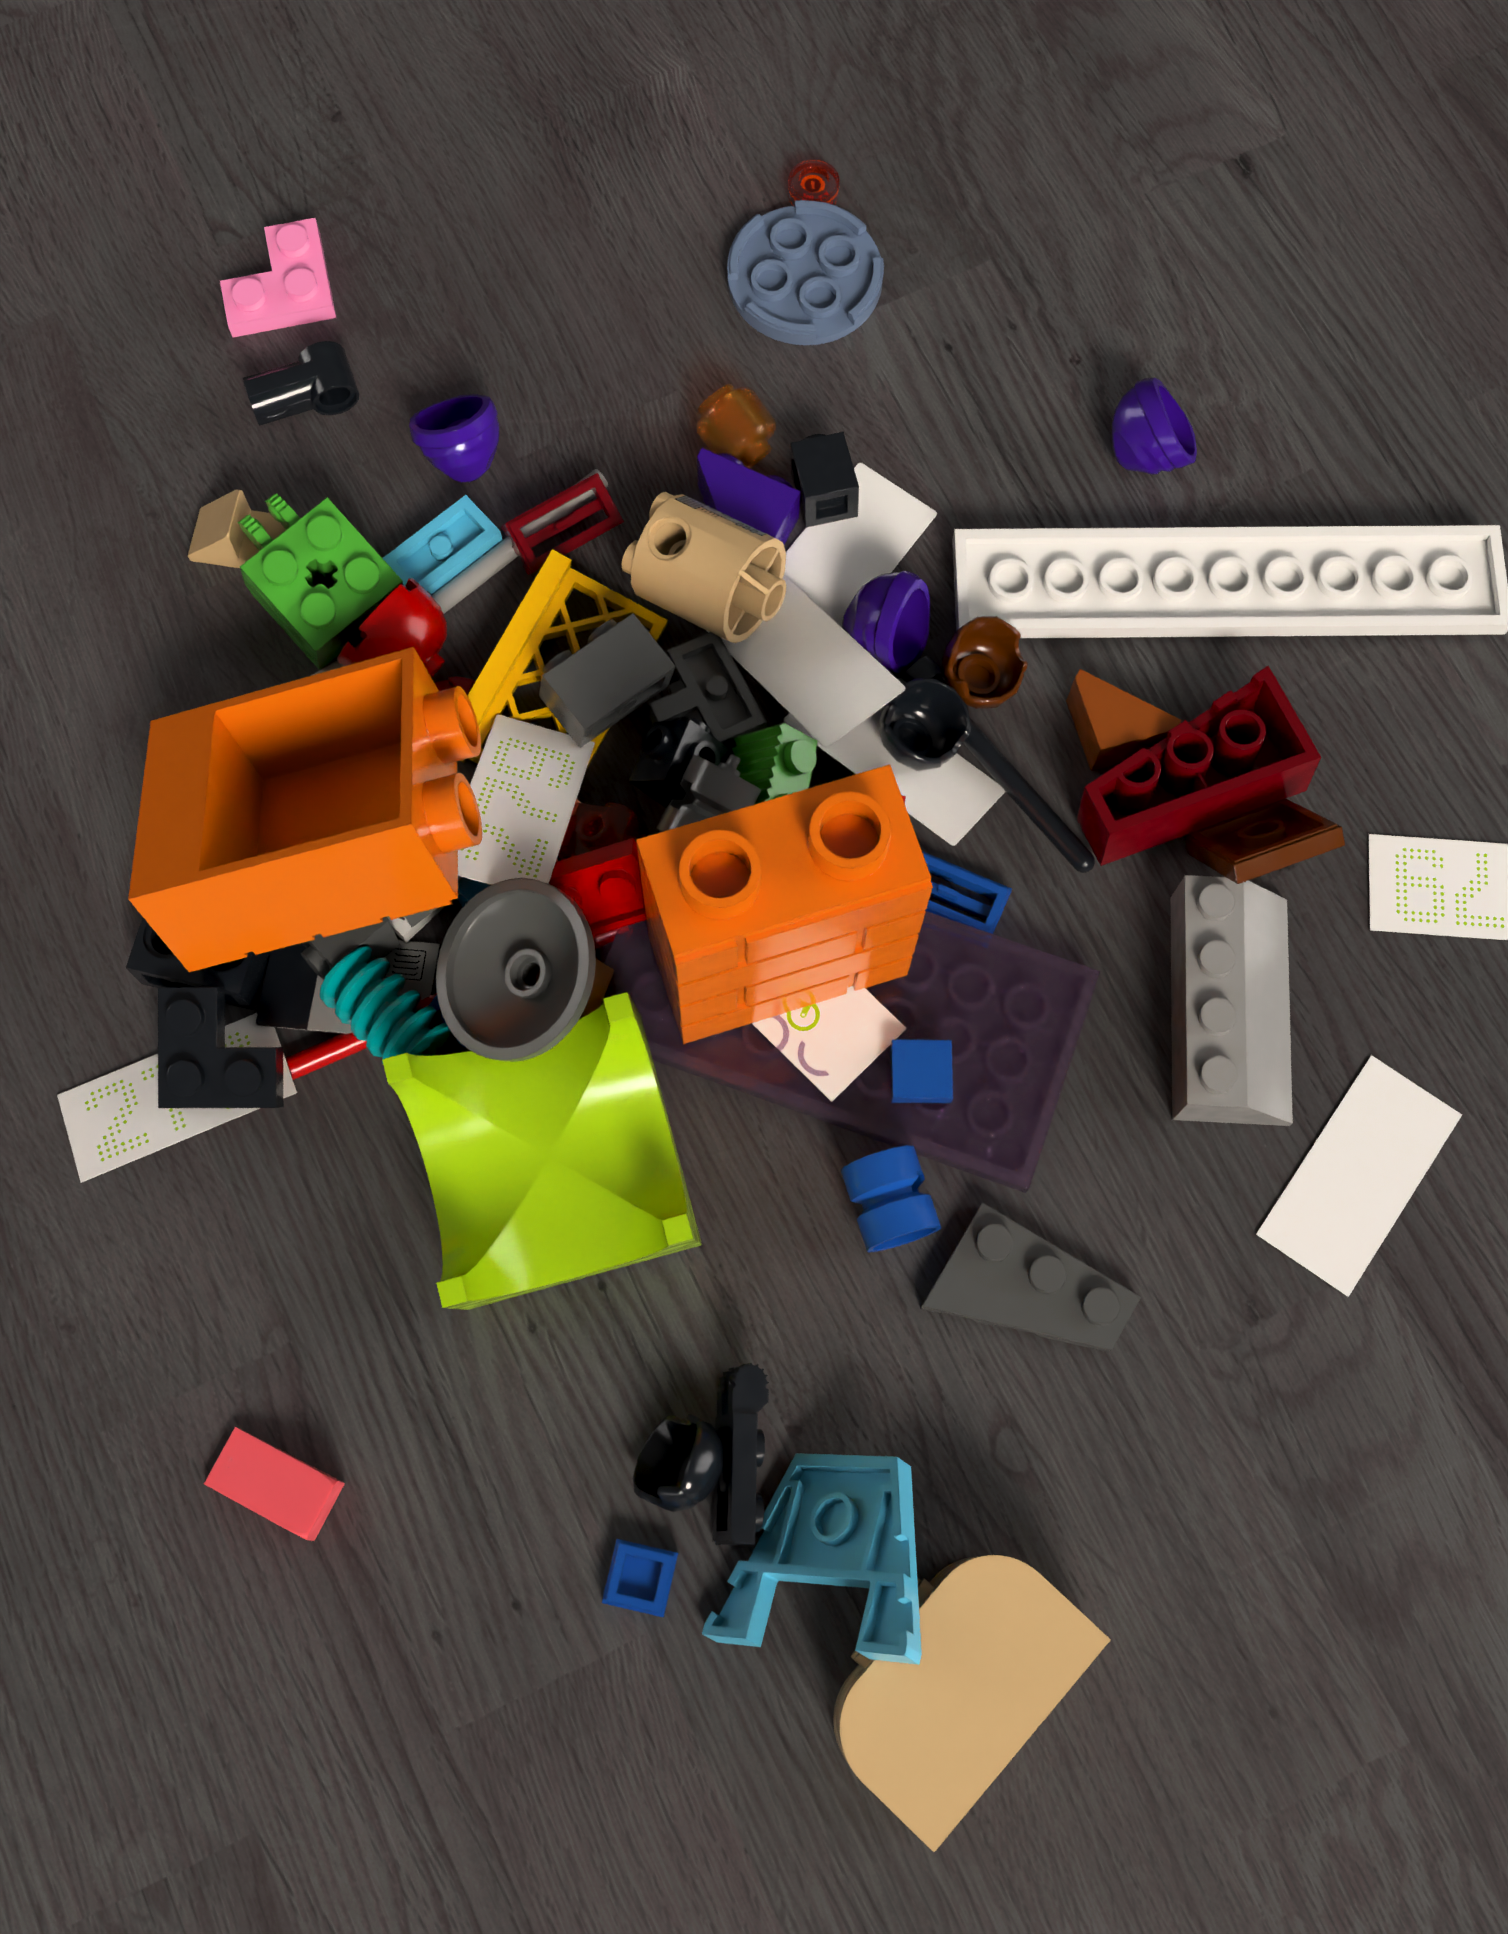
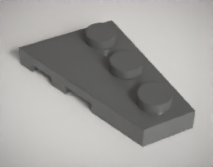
[920,1203,1141,1352]

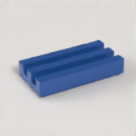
[922,851,1012,945]

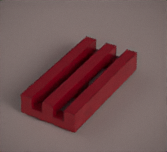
[501,473,624,575]

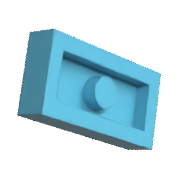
[383,495,503,595]

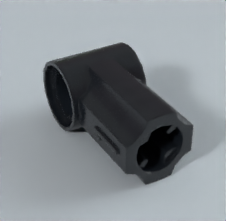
[243,341,359,426]

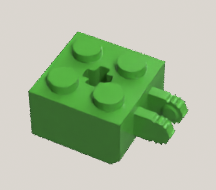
[238,493,403,670]

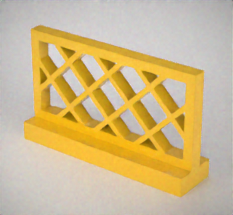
[461,549,668,770]

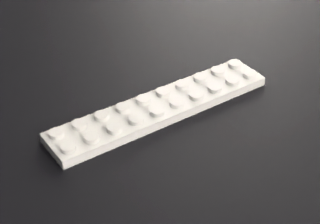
[952,525,1508,638]

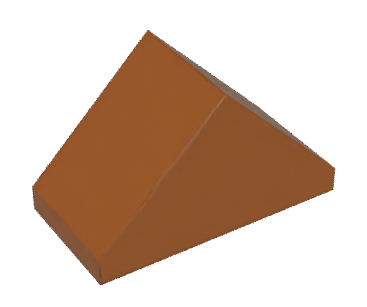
[1066,669,1182,771]

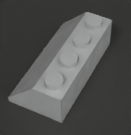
[1170,875,1293,1126]

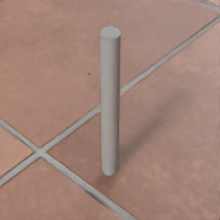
[431,469,608,614]

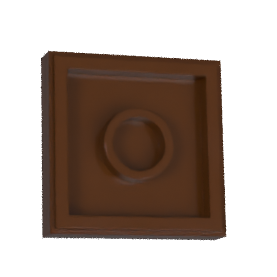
[1184,798,1345,884]

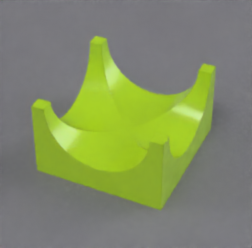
[382,992,702,1310]

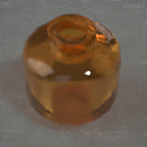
[697,384,776,468]

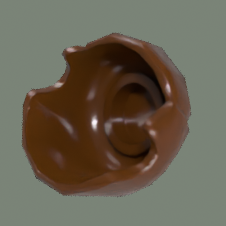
[942,616,1028,709]

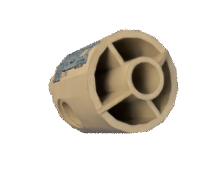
[622,492,787,644]

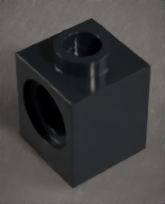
[790,432,859,528]

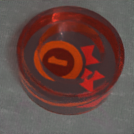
[788,159,840,206]

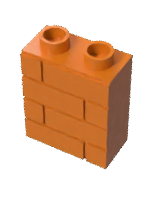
[128,647,482,972]
[636,764,933,1044]

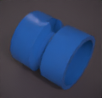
[841,1145,941,1252]

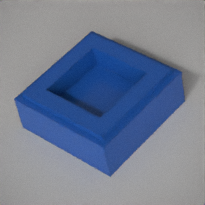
[890,1040,953,1103]
[602,1539,679,1618]

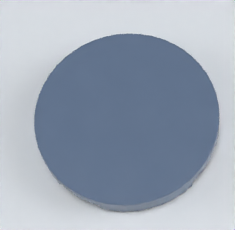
[727,200,884,345]

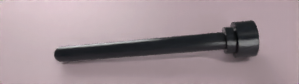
[899,656,1095,873]

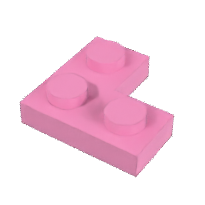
[220,218,336,338]

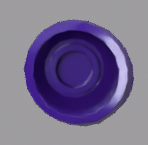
[1112,378,1197,475]
[409,394,499,483]
[842,571,930,674]

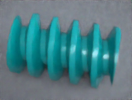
[320,946,452,1064]

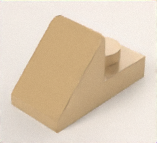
[188,490,286,568]

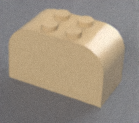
[833,1555,1111,1852]

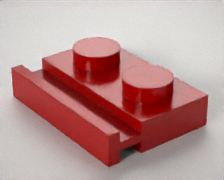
[549,838,646,936]

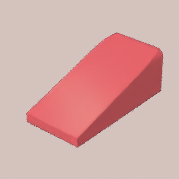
[204,1427,345,1541]

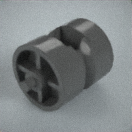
[656,754,761,832]

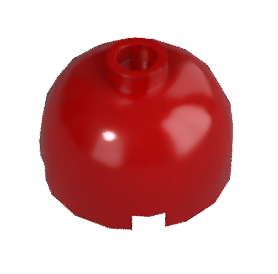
[337,577,447,678]

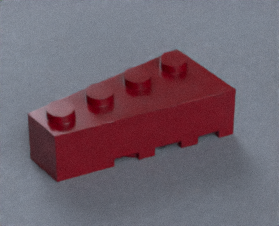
[1077,665,1321,866]

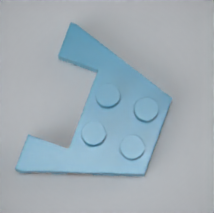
[702,1453,922,1665]

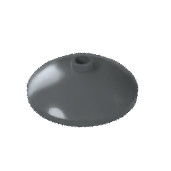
[436,878,596,1062]

